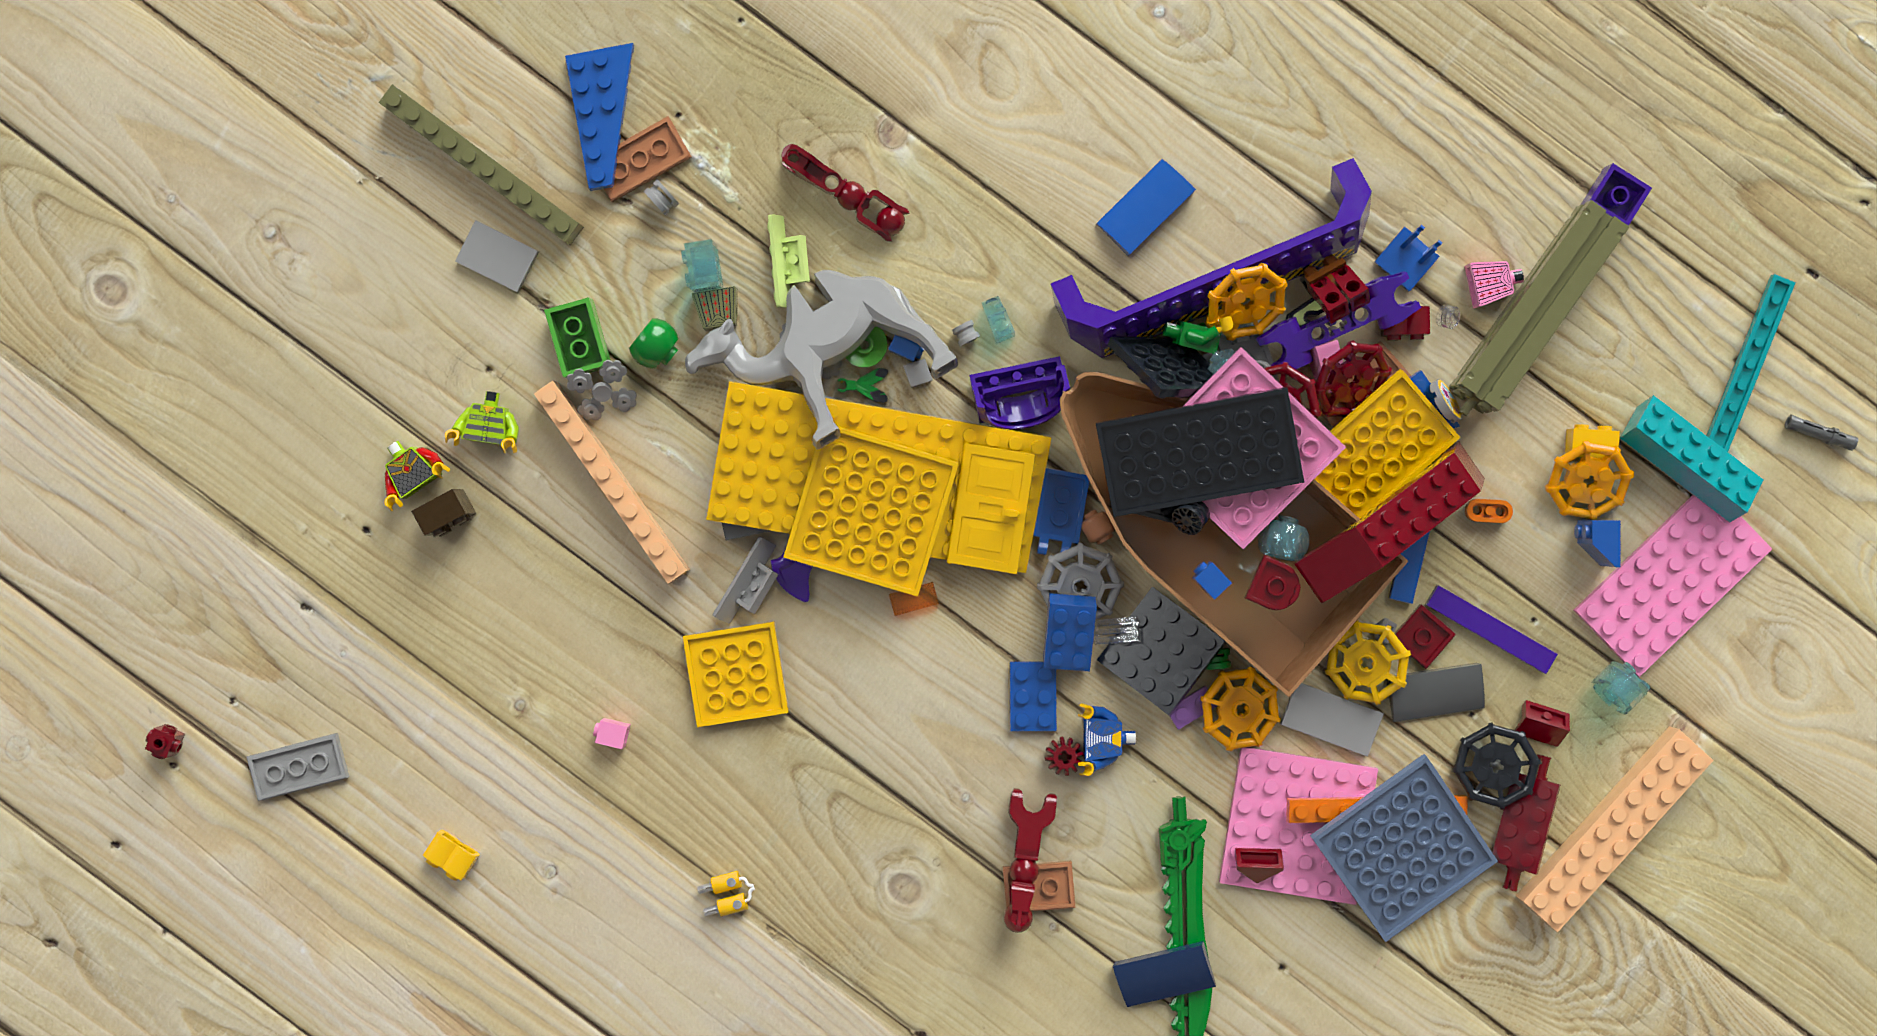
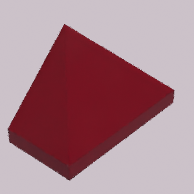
[1235,848,1284,883]

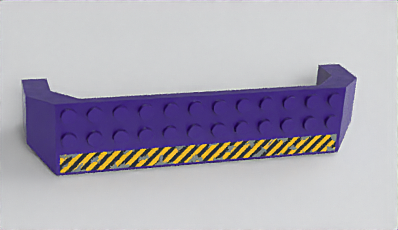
[1050,158,1372,358]

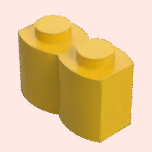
[423,830,480,881]

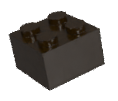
[411,489,476,537]

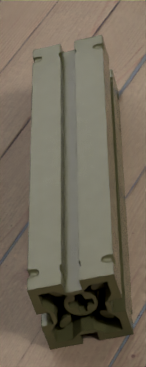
[1449,200,1629,416]

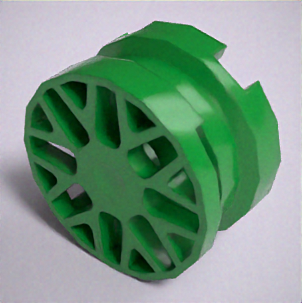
[1206,648,1231,670]

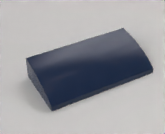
[1113,941,1216,1007]

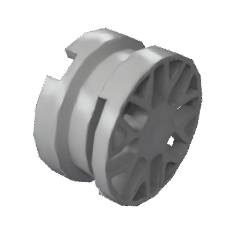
[644,179,679,216]

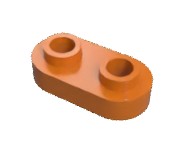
[1465,499,1513,523]

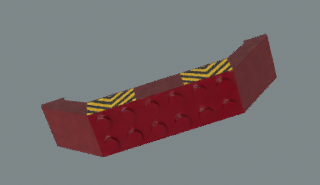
[1294,441,1485,603]

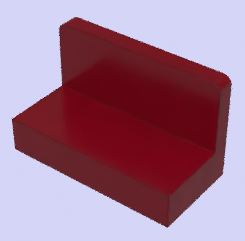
[1515,700,1570,747]

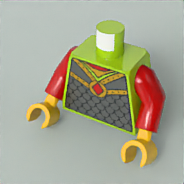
[384,441,450,511]

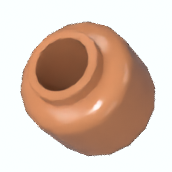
[1081,509,1115,545]

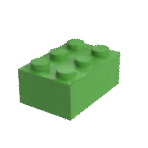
[544,297,611,378]

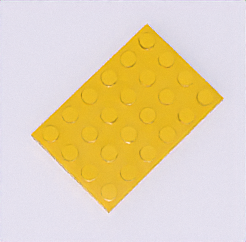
[1315,369,1461,518]

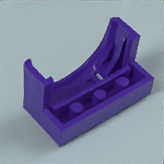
[969,356,1070,430]

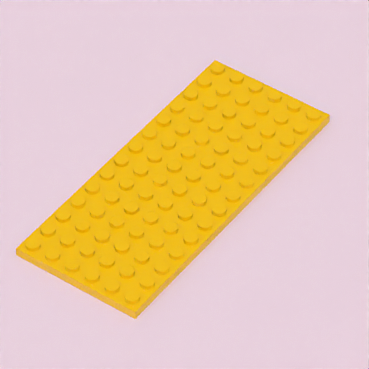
[706,381,1051,573]

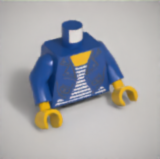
[1078,703,1136,776]

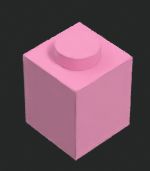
[593,718,631,749]

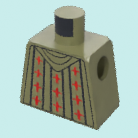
[692,286,738,331]

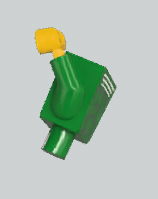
[1163,314,1233,354]

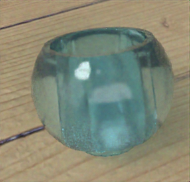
[1257,515,1310,562]

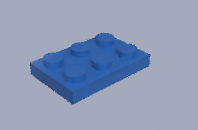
[1010,661,1057,731]

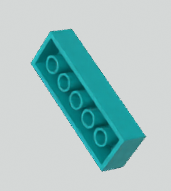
[1620,395,1764,523]

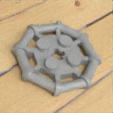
[1037,543,1124,619]

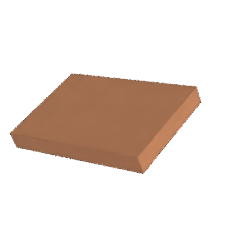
[1003,860,1076,911]

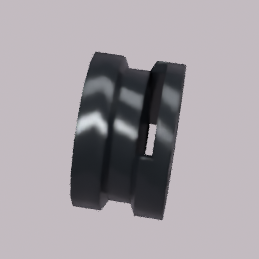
[1172,501,1210,535]

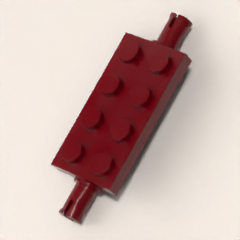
[1492,754,1561,892]

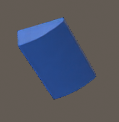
[1096,159,1196,256]

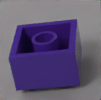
[1581,163,1652,226]

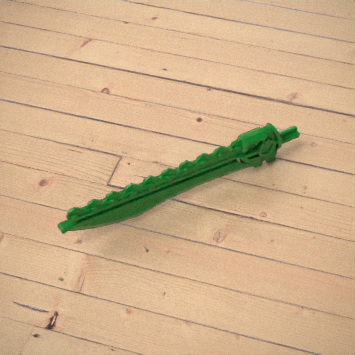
[1158,796,1212,1036]

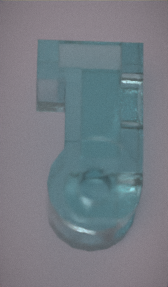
[981,296,1015,344]

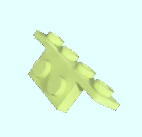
[767,214,810,308]

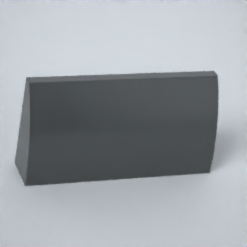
[1386,662,1485,722]

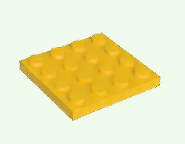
[683,621,789,727]

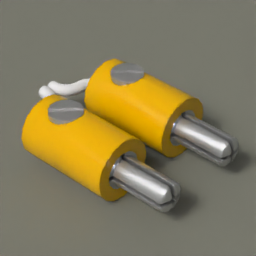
[697,870,755,917]

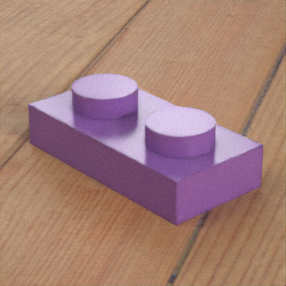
[1170,686,1217,730]

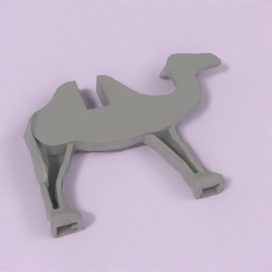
[685,270,958,450]

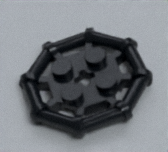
[1452,722,1542,810]

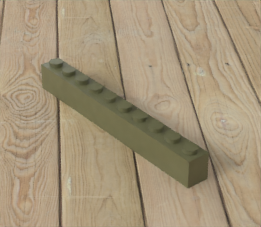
[378,84,584,245]

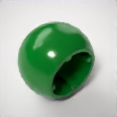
[629,318,679,369]

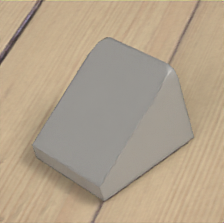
[903,359,933,388]

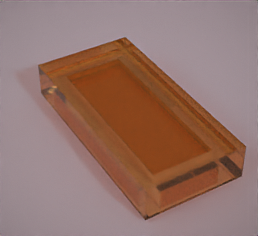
[889,581,939,616]

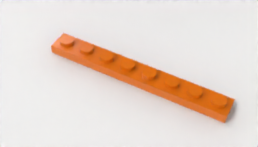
[1286,795,1468,823]

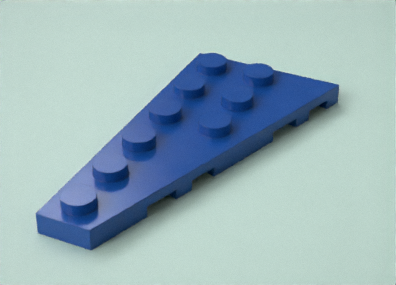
[565,43,634,191]

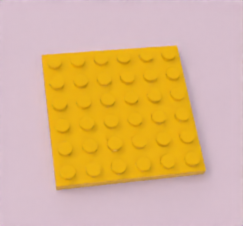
[783,427,959,596]

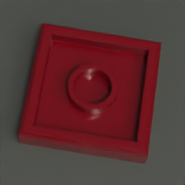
[1394,604,1456,669]

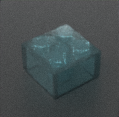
[681,239,724,292]

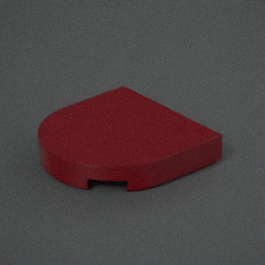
[1244,555,1301,610]

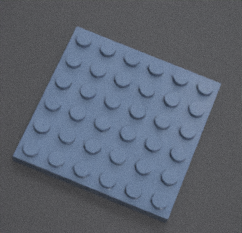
[1310,754,1498,942]

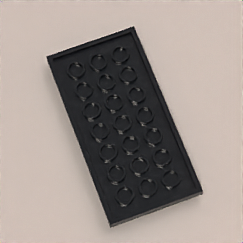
[1096,387,1304,517]

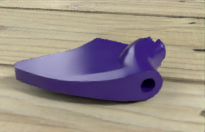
[771,548,813,602]

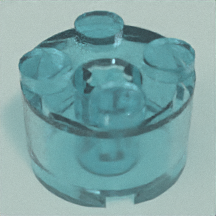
[1592,661,1650,714]

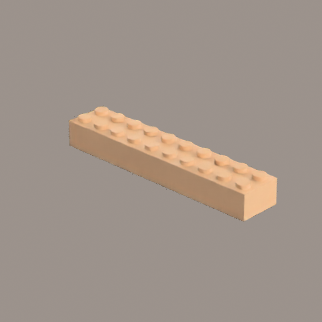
[1516,726,1714,932]

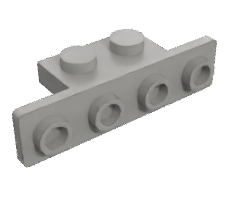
[713,537,778,624]

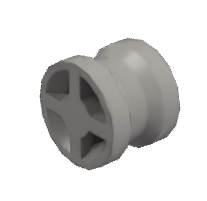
[952,320,980,347]

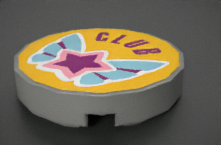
[1430,379,1462,423]

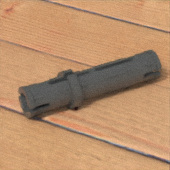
[1785,414,1858,451]

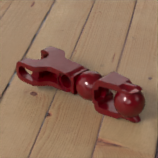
[781,144,910,242]
[1004,788,1057,933]

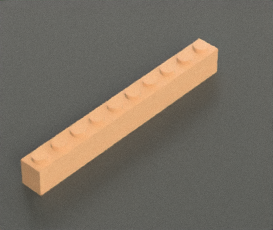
[534,381,690,584]

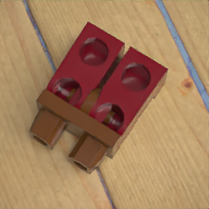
[1303,254,1370,324]

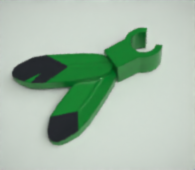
[837,368,888,403]

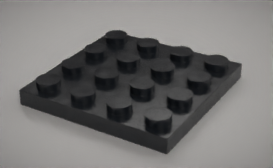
[1107,336,1217,399]
[1097,587,1227,716]

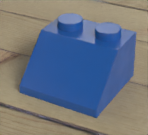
[1574,520,1621,567]

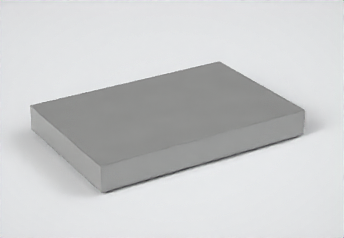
[455,220,539,293]

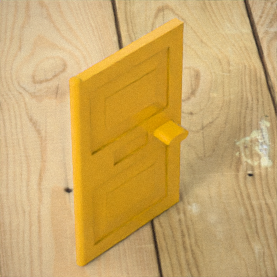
[947,442,1036,574]

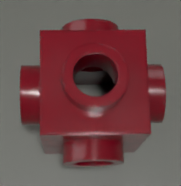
[145,724,185,759]

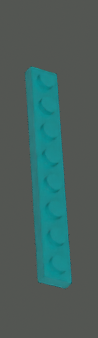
[1706,274,1796,452]

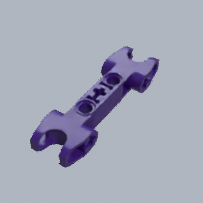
[1255,271,1421,369]

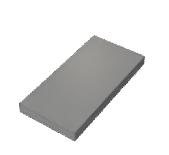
[1280,683,1384,757]
[247,733,349,801]

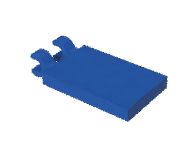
[1033,468,1089,555]

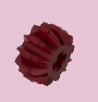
[1045,736,1084,776]

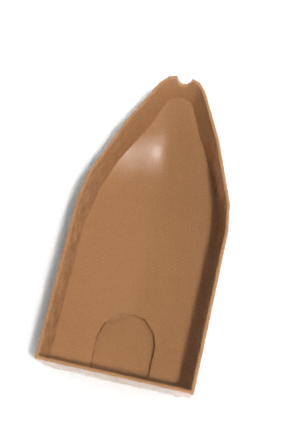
[1060,372,1408,697]

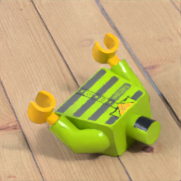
[445,391,519,453]

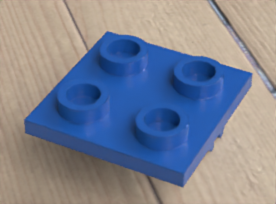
[1374,224,1443,292]

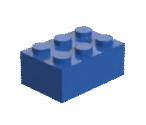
[1043,593,1097,672]

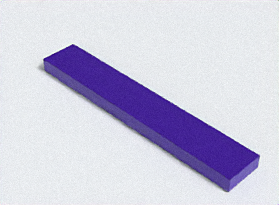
[1425,585,1558,674]

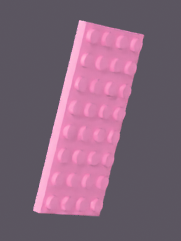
[1573,495,1772,677]

